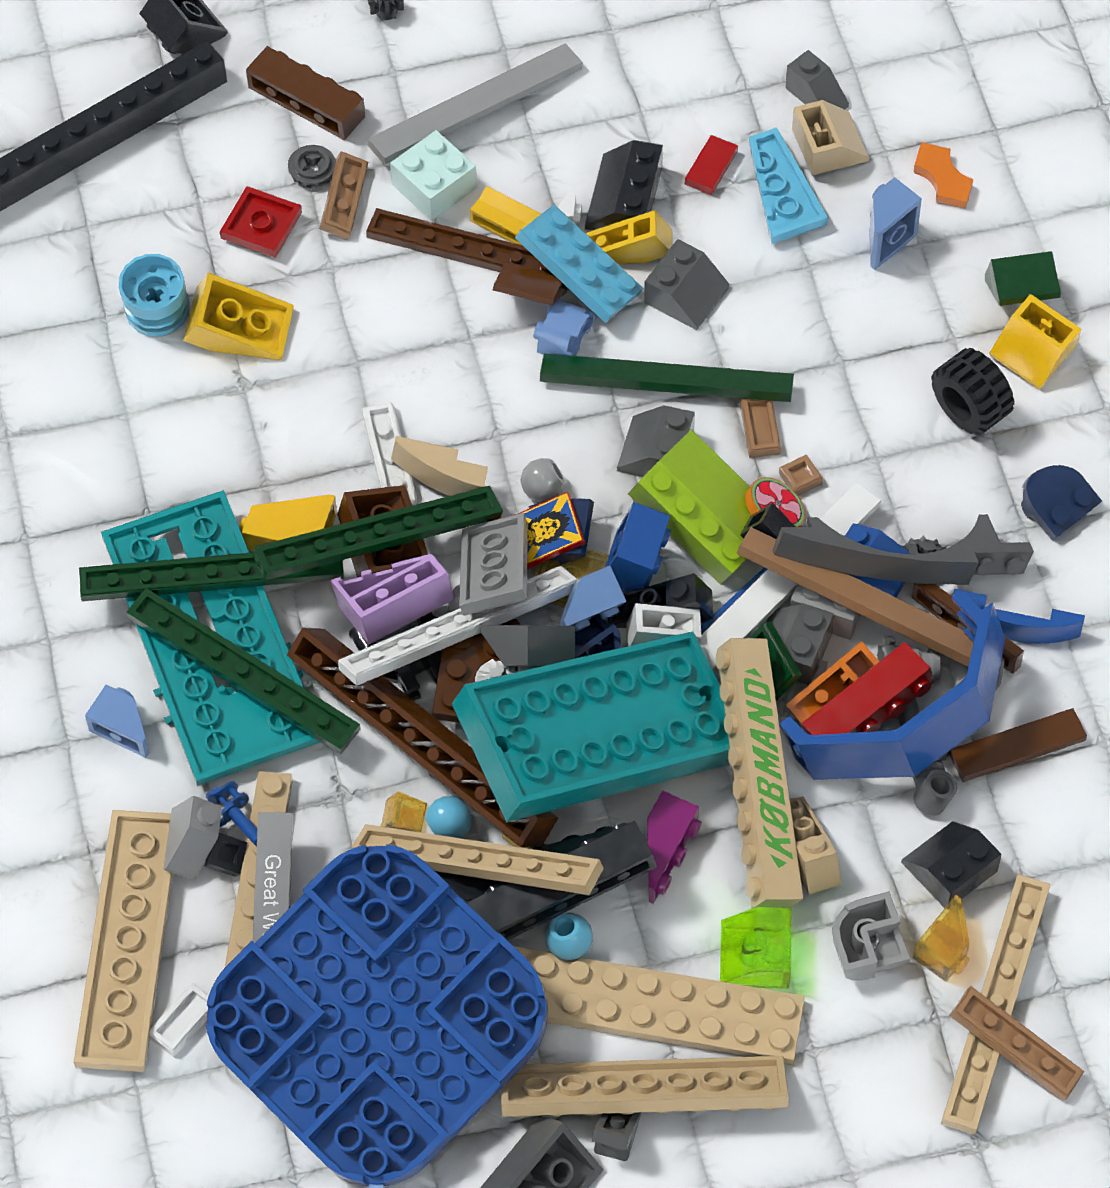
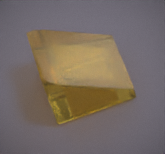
[381,791,427,832]

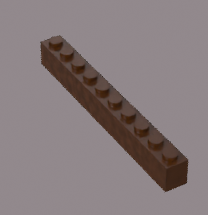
[287,627,559,847]

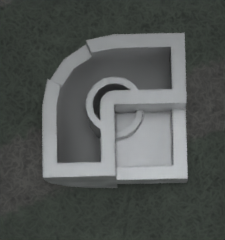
[832,891,910,980]

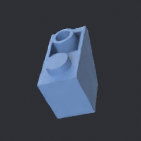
[558,565,626,632]

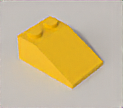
[183,272,294,360]

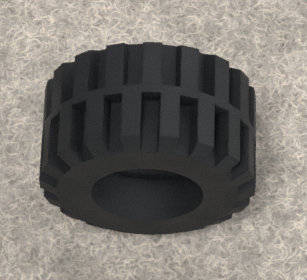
[931,348,1015,435]

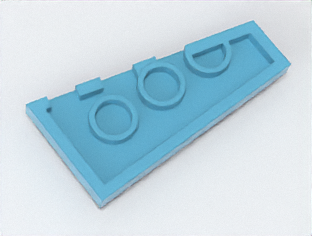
[749,127,828,244]

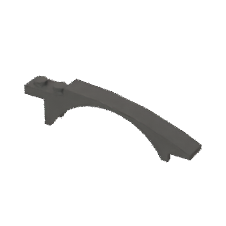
[773,514,1034,585]

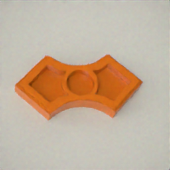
[913,142,973,209]

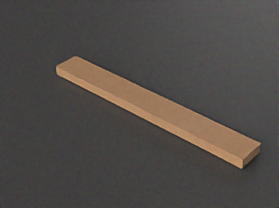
[736,527,973,667]

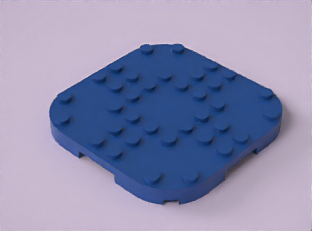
[206,844,548,1187]

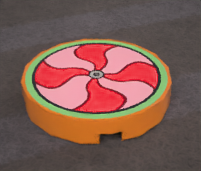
[745,477,805,527]

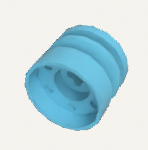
[119,254,190,336]

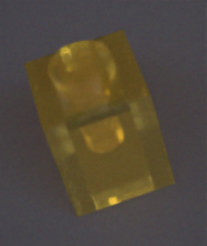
[913,895,970,982]

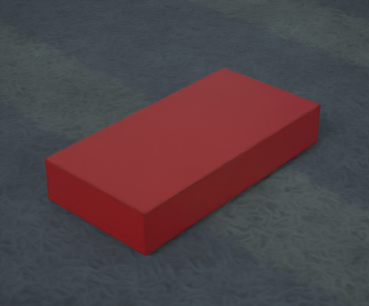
[684,135,738,195]

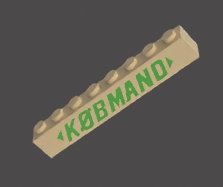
[715,638,803,909]

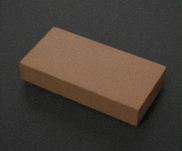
[740,399,781,458]

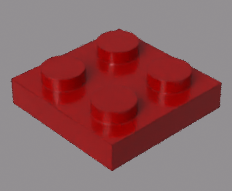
[220,186,302,258]

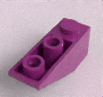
[647,790,702,904]

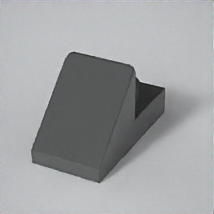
[592,1112,641,1161]

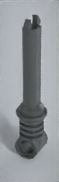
[877,635,958,816]

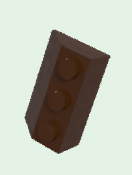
[337,485,428,578]

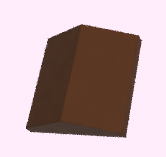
[493,263,568,305]

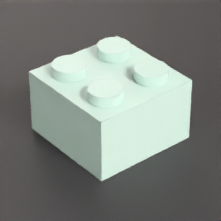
[390,130,477,221]

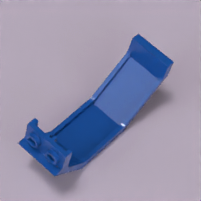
[779,590,1005,780]

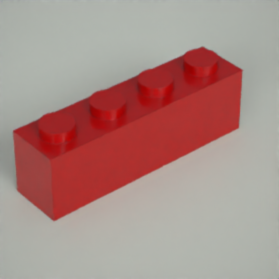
[801,642,934,735]

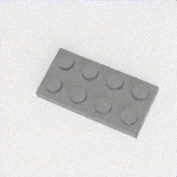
[459,513,528,616]

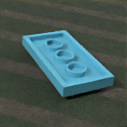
[515,204,644,323]

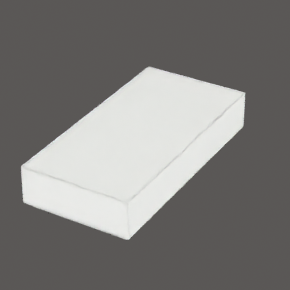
[149,982,209,1057]

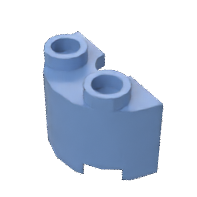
[533,300,596,356]

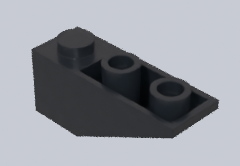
[608,573,714,628]

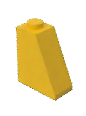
[239,495,337,551]

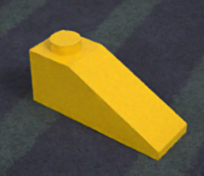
[586,210,673,264]

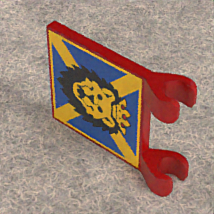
[489,491,586,569]

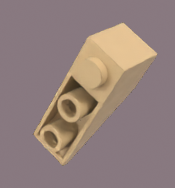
[790,796,842,894]

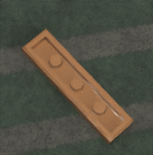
[949,986,1085,1101]

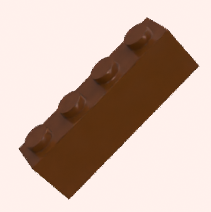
[246,46,365,141]

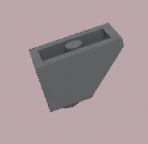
[785,50,849,110]

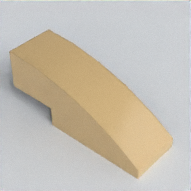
[391,436,488,496]

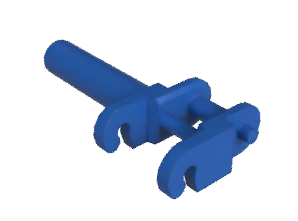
[206,781,257,847]

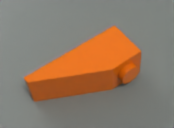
[785,641,880,725]

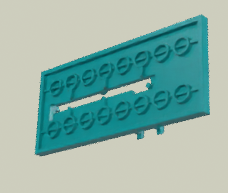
[101,490,321,786]

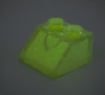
[720,907,792,989]

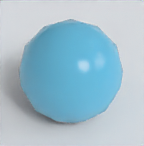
[425,796,472,839]
[545,912,593,961]

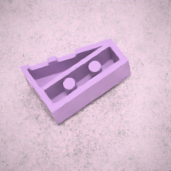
[331,554,454,645]

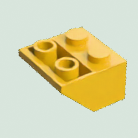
[989,294,1082,390]

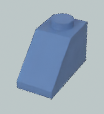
[85,685,149,758]

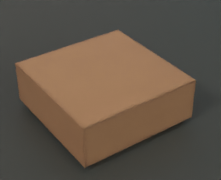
[779,454,823,495]

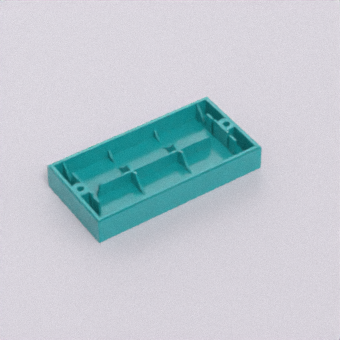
[452,631,730,822]

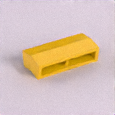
[470,186,541,245]

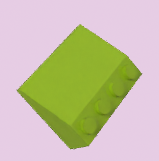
[628,429,751,585]

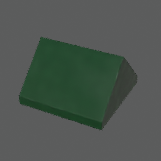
[985,251,1061,306]

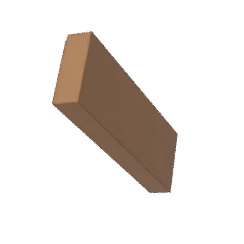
[319,151,369,240]

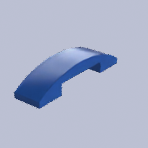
[953,589,1085,643]

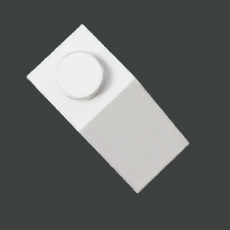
[627,603,701,646]

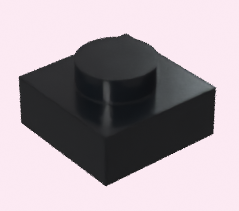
[204,833,248,877]

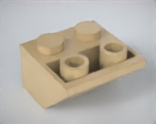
[792,100,869,176]

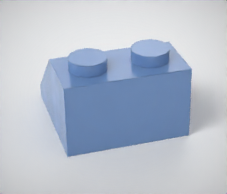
[869,177,922,270]

